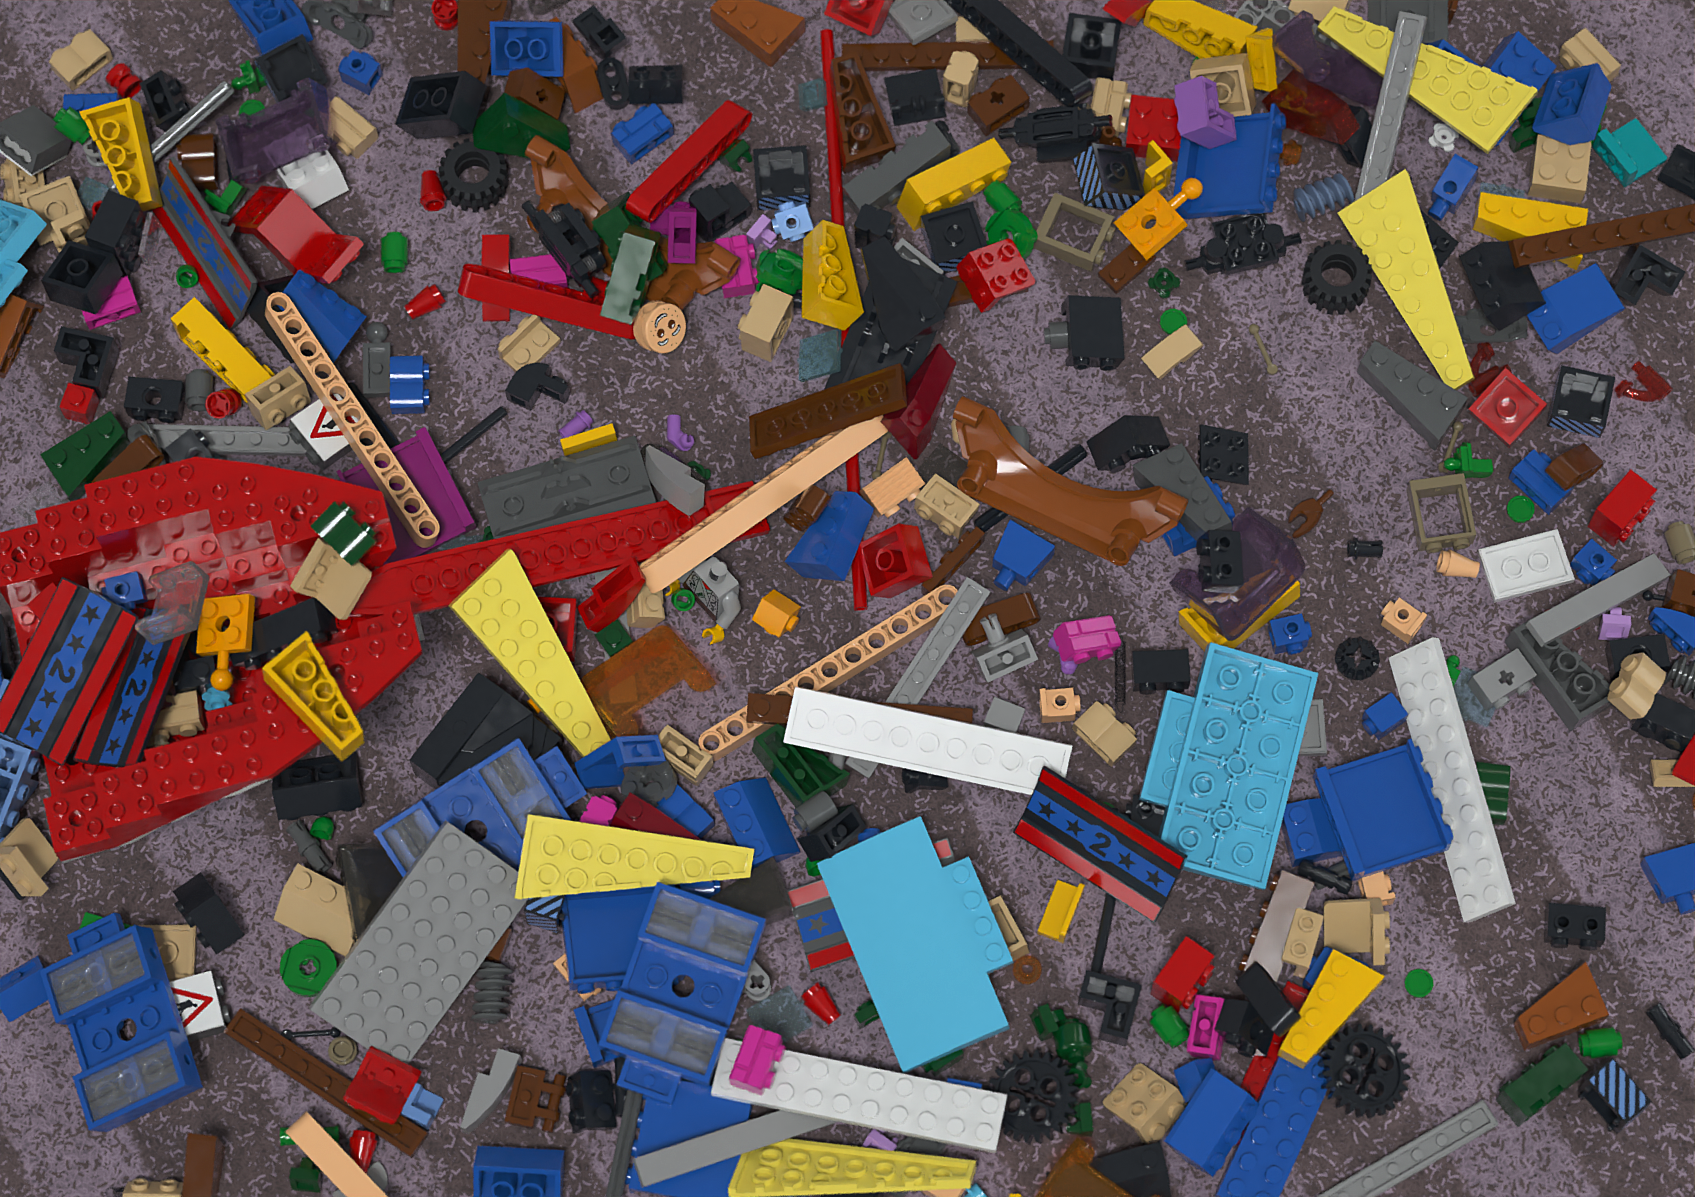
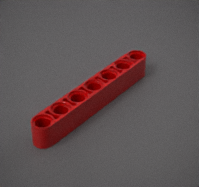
[626,100,752,223]
[457,264,635,339]

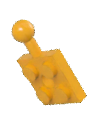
[1114,178,1203,261]
[196,594,255,691]

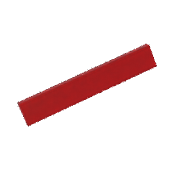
[1236,981,1311,1145]

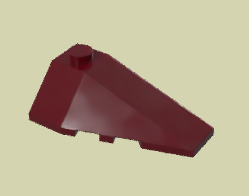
[880,344,956,460]
[610,793,714,883]

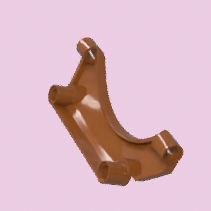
[525,135,741,311]
[953,396,1189,566]

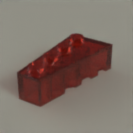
[1262,66,1360,145]

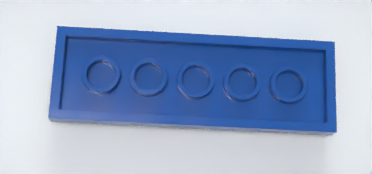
[1214,1055,1327,1197]

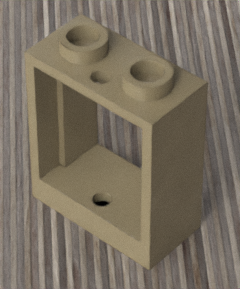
[1033,192,1116,272]
[1406,473,1476,553]

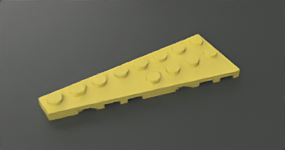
[1317,6,1538,154]
[1338,169,1475,390]
[448,549,611,757]
[514,814,754,899]
[728,1139,976,1197]

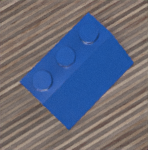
[1532,63,1612,145]
[713,777,800,875]
[1164,1068,1260,1177]
[473,1146,564,1197]

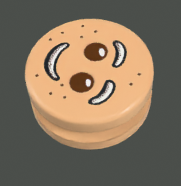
[633,301,686,353]

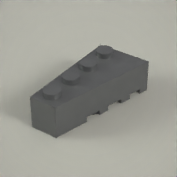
[1357,341,1468,451]
[1505,617,1613,732]

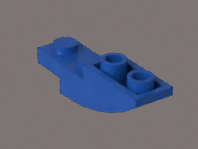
[1648,607,1695,656]

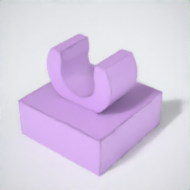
[746,214,777,250]
[1598,607,1631,640]
[862,1129,898,1151]

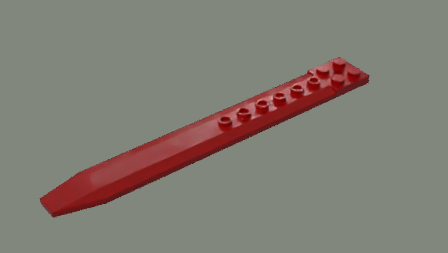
[348,481,770,617]

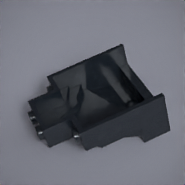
[409,672,563,826]

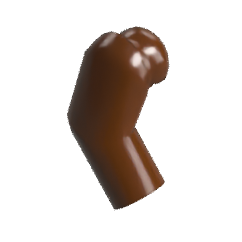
[1099,126,1123,147]

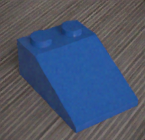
[228,0,313,55]
[490,20,563,77]
[1527,263,1626,354]
[1281,798,1342,867]

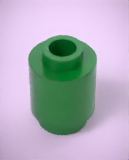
[52,106,90,145]
[983,180,1022,212]
[381,232,408,273]
[1149,1005,1189,1049]
[1578,1027,1623,1059]

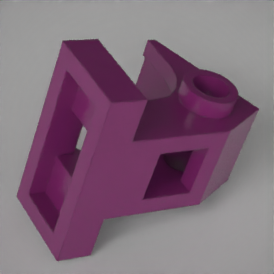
[650,201,696,263]

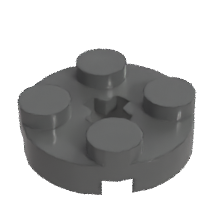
[621,760,677,807]

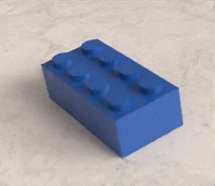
[1482,31,1557,147]

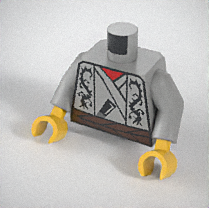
[665,557,741,645]

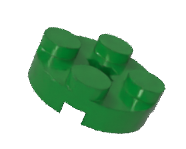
[985,208,1038,260]
[756,249,803,295]
[280,939,338,998]

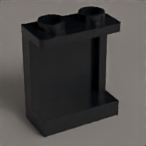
[1061,295,1125,371]

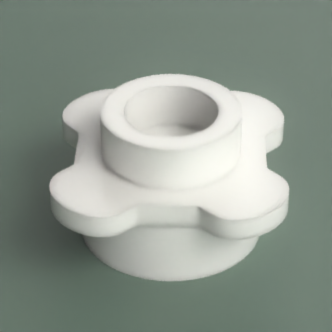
[1428,123,1459,152]

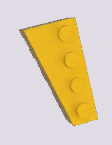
[896,138,1012,231]
[802,220,864,331]
[170,297,274,404]
[1178,564,1300,652]
[262,631,364,761]

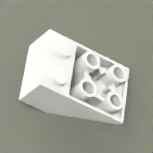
[264,126,349,209]

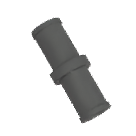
[286,820,332,875]

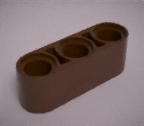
[91,434,165,483]
[1545,443,1604,491]
[783,485,831,532]
[962,593,1041,646]

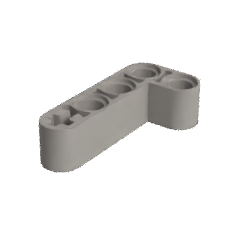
[1234,0,1338,67]

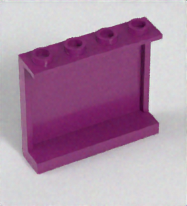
[336,427,477,566]

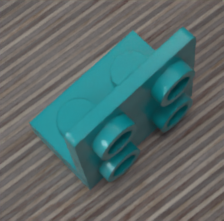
[1592,119,1667,188]

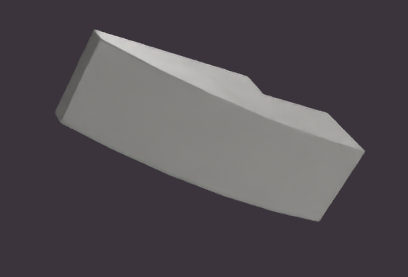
[645,445,705,516]
[460,1048,522,1134]

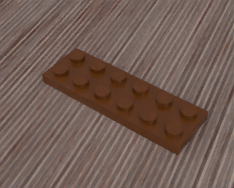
[749,363,907,459]

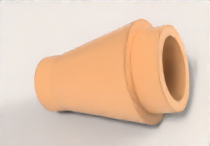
[1436,549,1480,578]

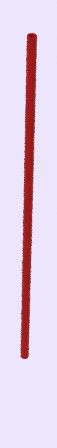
[820,29,868,611]

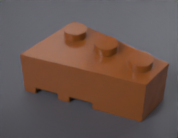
[710,0,806,68]
[549,17,603,114]
[0,293,44,379]
[1513,962,1609,1051]

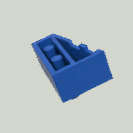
[277,269,367,363]
[784,491,874,581]

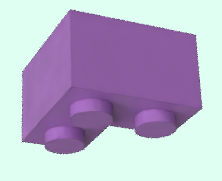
[1174,76,1237,149]

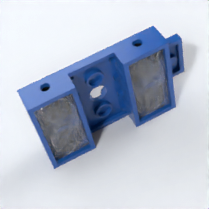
[373,737,587,877]
[598,882,766,1105]
[40,913,203,1132]

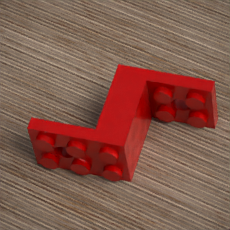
[227,185,364,284]

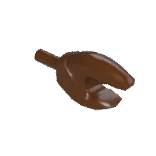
[1287,489,1334,539]

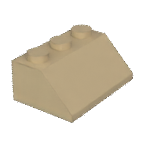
[274,864,376,957]

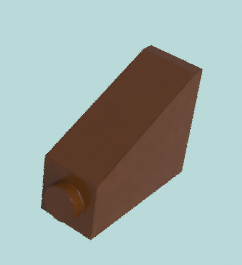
[182,1133,225,1197]

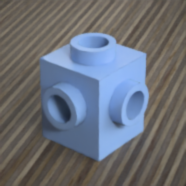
[771,200,814,242]

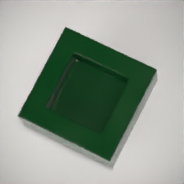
[1508,125,1540,153]
[594,619,634,659]
[854,1000,880,1029]

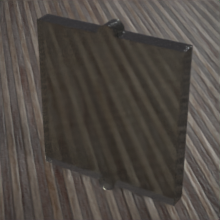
[917,443,968,489]

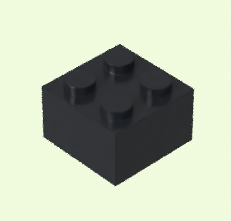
[1062,12,1122,81]
[41,240,123,315]

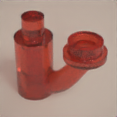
[1467,342,1512,397]
[1614,361,1673,402]

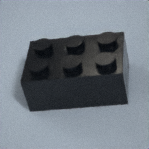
[395,71,486,139]
[85,190,152,278]

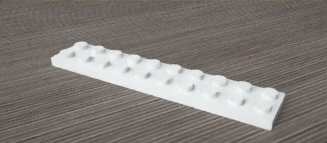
[1389,637,1516,922]
[784,686,1072,795]
[711,1038,1007,1153]

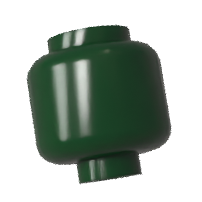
[1053,1019,1093,1064]

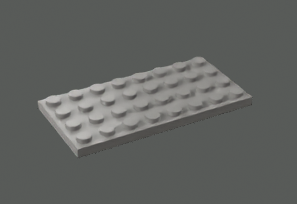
[309,820,528,1064]

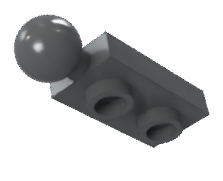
[363,322,391,398]

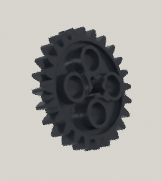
[1318,1024,1411,1119]
[988,1050,1080,1145]

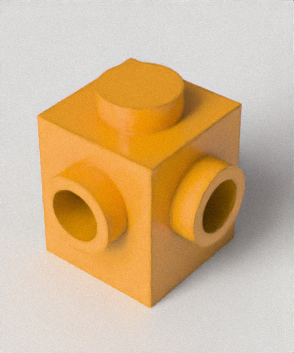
[752,589,801,637]

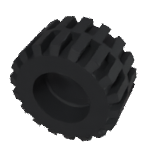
[439,138,509,212]
[1302,240,1372,315]

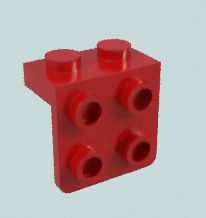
[956,239,1035,313]
[343,1046,422,1124]

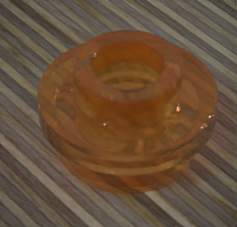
[1280,139,1302,166]
[1013,956,1042,985]

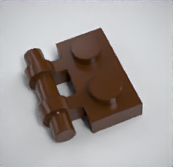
[504,1065,566,1133]

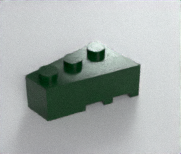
[752,723,850,808]

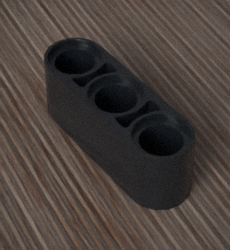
[1235,962,1302,1037]

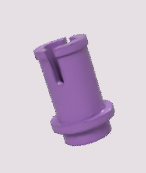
[558,410,593,438]

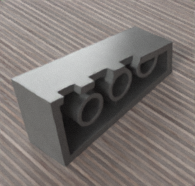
[843,120,950,216]
[1132,443,1233,541]

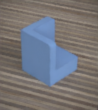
[401,1083,443,1130]

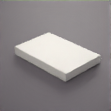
[1477,529,1575,603]

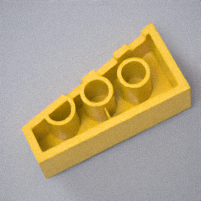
[1143,0,1257,59]
[79,97,163,212]
[1472,192,1588,270]
[1278,949,1385,1069]

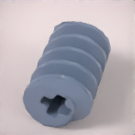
[1293,173,1354,222]

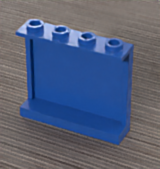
[1173,103,1286,219]
[1313,739,1453,881]
[560,884,685,994]
[625,1080,753,1197]

